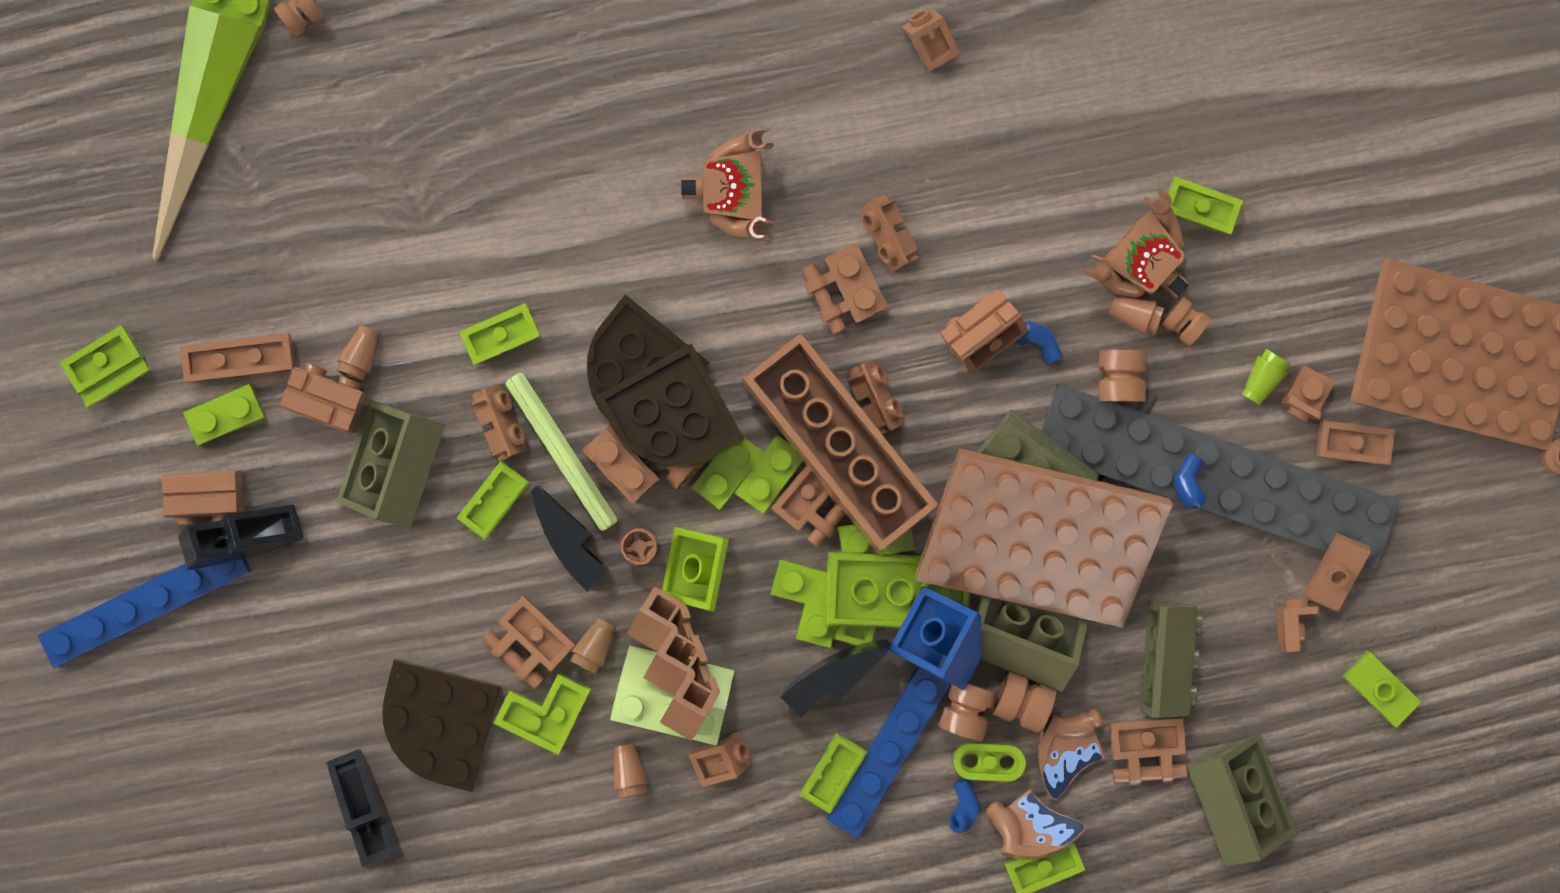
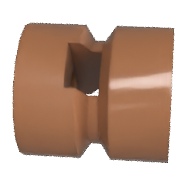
[1099,350,1147,402]
[991,671,1057,733]
[938,681,999,741]

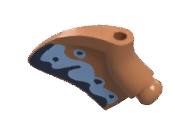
[1037,709,1105,800]
[986,790,1085,860]

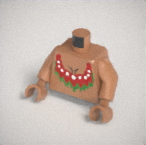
[681,127,775,242]
[1083,188,1190,299]

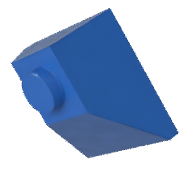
[889,586,981,691]

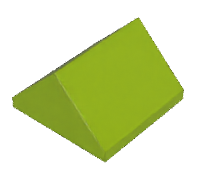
[662,527,730,612]

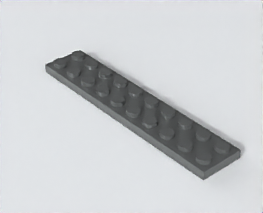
[1041,384,1400,570]

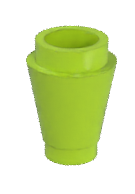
[1242,349,1291,405]

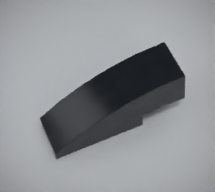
[531,485,609,592]
[178,505,304,570]
[781,639,891,717]
[326,749,403,870]

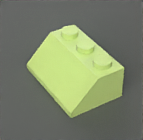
[610,645,735,746]

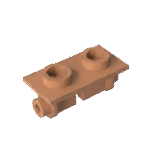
[859,194,919,273]
[847,359,904,434]
[471,384,528,462]

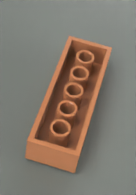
[743,333,939,554]

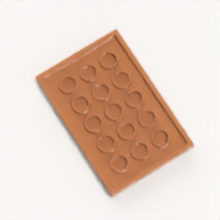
[1350,259,1560,451]
[915,448,1173,628]

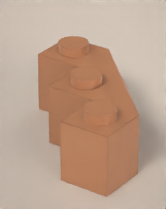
[627,586,720,741]

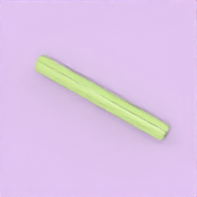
[505,373,617,531]

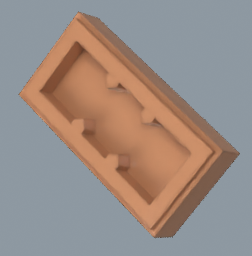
[1304,533,1371,612]

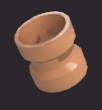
[274,0,325,38]
[1160,296,1212,347]
[621,527,659,565]

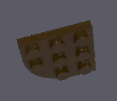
[587,294,710,418]
[595,343,745,467]
[382,659,500,792]

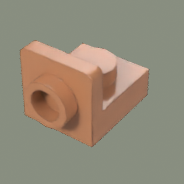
[902,10,960,72]
[1280,365,1335,423]
[1275,598,1319,652]
[688,732,752,787]

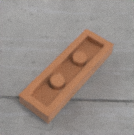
[180,333,295,383]

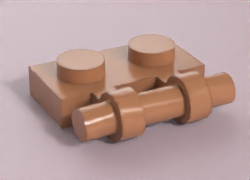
[802,242,888,334]
[770,465,846,548]
[482,595,576,689]
[1109,716,1187,786]

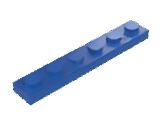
[37,558,252,668]
[826,667,951,838]

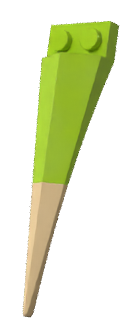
[152,0,272,260]

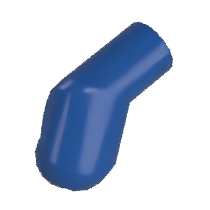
[1016,321,1064,364]
[1174,453,1206,509]
[949,778,981,833]

